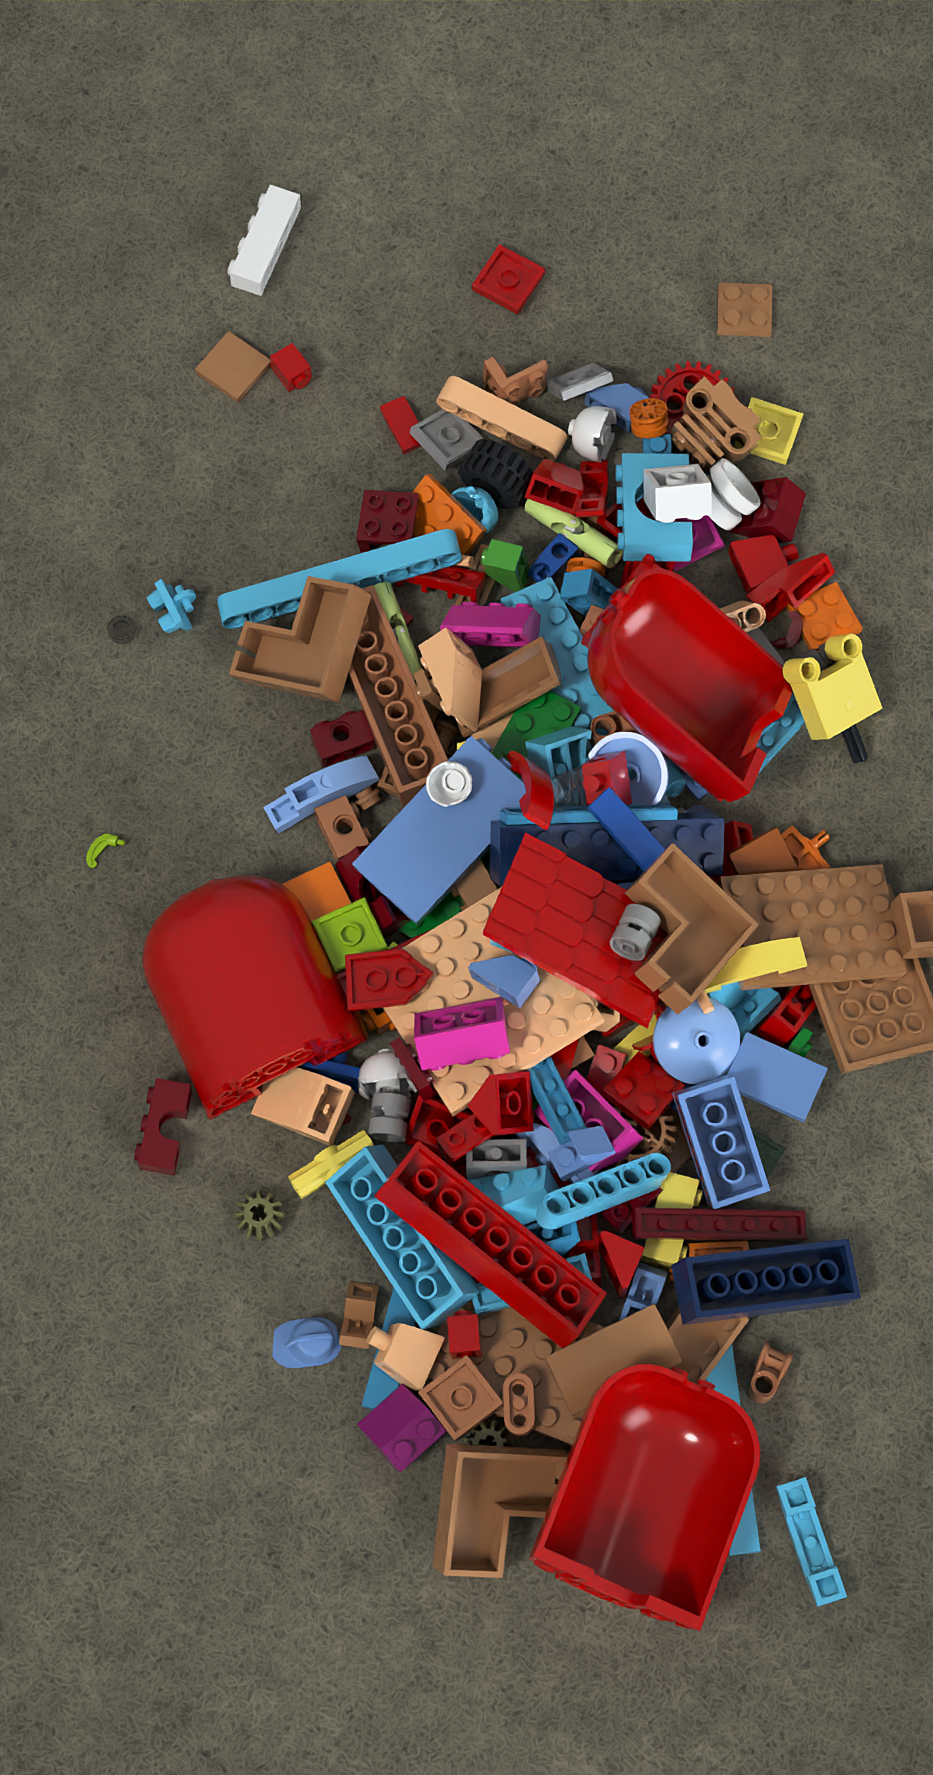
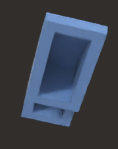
[619,1262,668,1321]

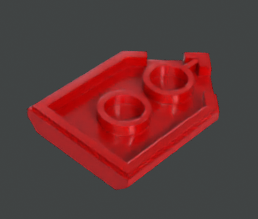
[345,948,434,1011]

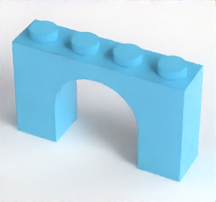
[615,453,693,562]

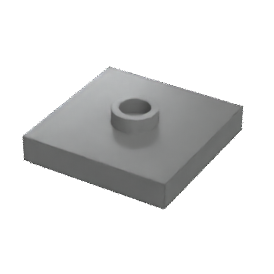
[546,362,613,401]
[409,409,484,470]

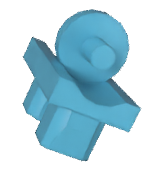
[147,579,196,633]

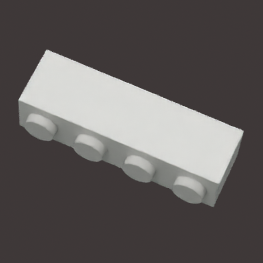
[228,185,301,296]

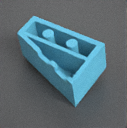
[525,726,592,807]
[468,1165,559,1226]

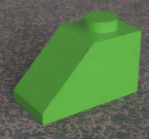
[481,539,530,592]

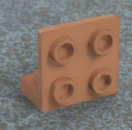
[482,357,548,406]

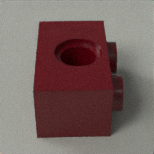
[310,710,375,768]

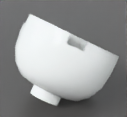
[568,406,617,463]
[358,1049,417,1100]

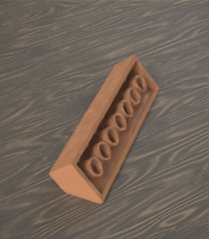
[348,585,448,807]

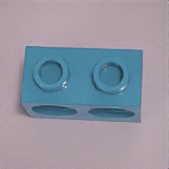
[560,569,617,617]

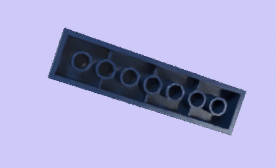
[490,812,724,885]

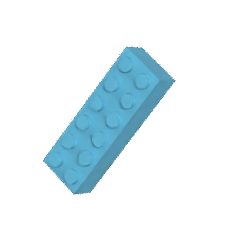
[325,1145,481,1330]

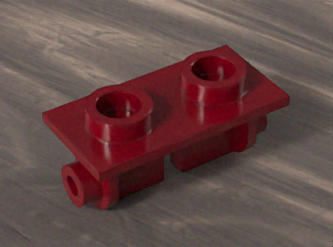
[601,1182,663,1234]

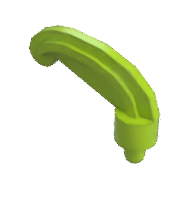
[86,834,126,869]

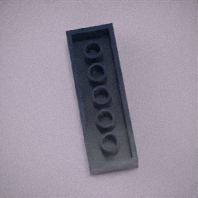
[671,1239,861,1325]

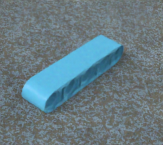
[536,1153,671,1230]

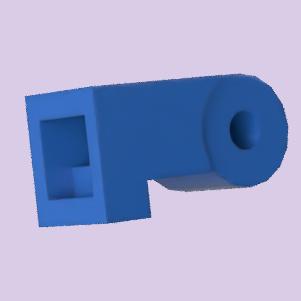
[527,533,580,583]

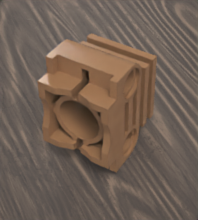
[670,376,762,473]

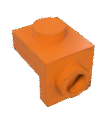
[361,1009,397,1035]

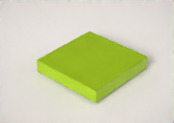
[312,897,389,974]

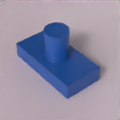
[303,1051,360,1093]

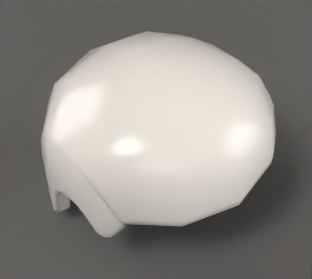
[426,761,472,807]

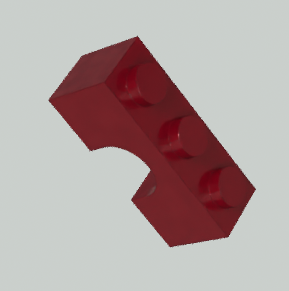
[335,846,411,937]
[134,1078,193,1176]

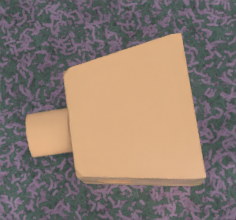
[366,1323,445,1392]

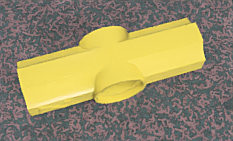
[288,1130,374,1199]

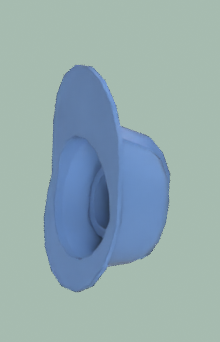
[272,1317,341,1368]

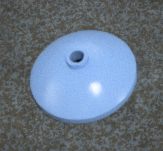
[588,732,669,805]
[653,997,740,1084]

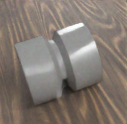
[609,904,661,961]
[368,1093,411,1143]

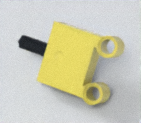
[783,634,882,764]

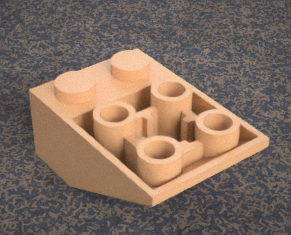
[418,628,482,732]
[251,1067,355,1146]

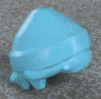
[451,486,498,535]

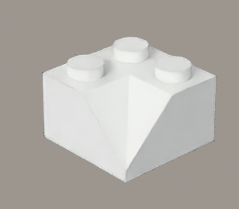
[643,464,711,523]

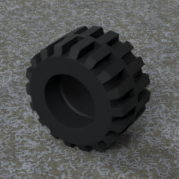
[458,439,533,509]

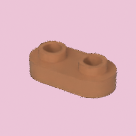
[503,1373,536,1436]

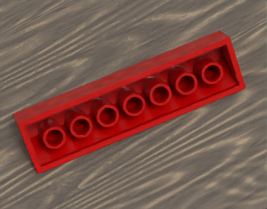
[374,1141,607,1349]

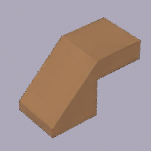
[339,1281,379,1349]

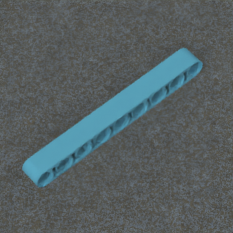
[217,529,462,629]

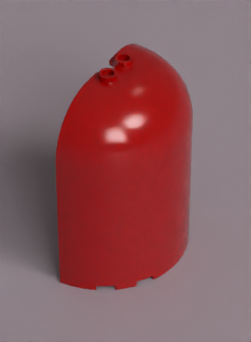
[587,568,793,802]
[142,875,367,1120]
[529,1364,760,1631]

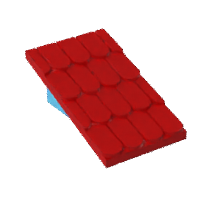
[483,832,668,1029]

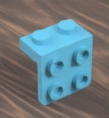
[707,982,781,1040]

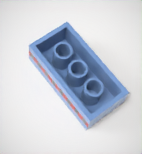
[672,1075,771,1209]

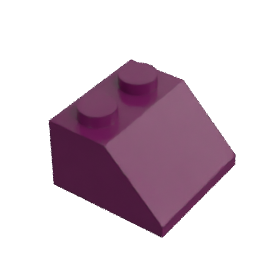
[356,1384,446,1472]

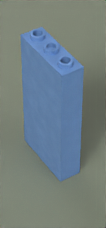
[352,736,526,926]

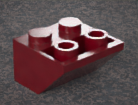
[730,477,806,543]

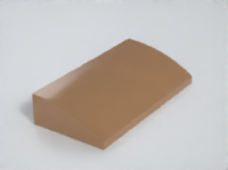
[457,636,562,738]
[545,1304,682,1416]
[665,1306,749,1384]

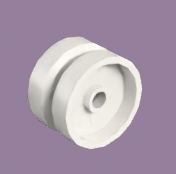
[705,458,761,530]

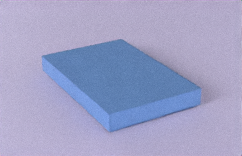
[727,1032,828,1123]

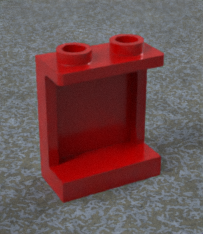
[436,1114,500,1179]

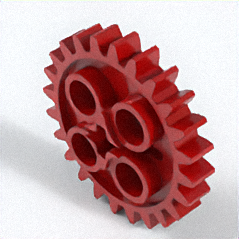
[649,361,737,436]

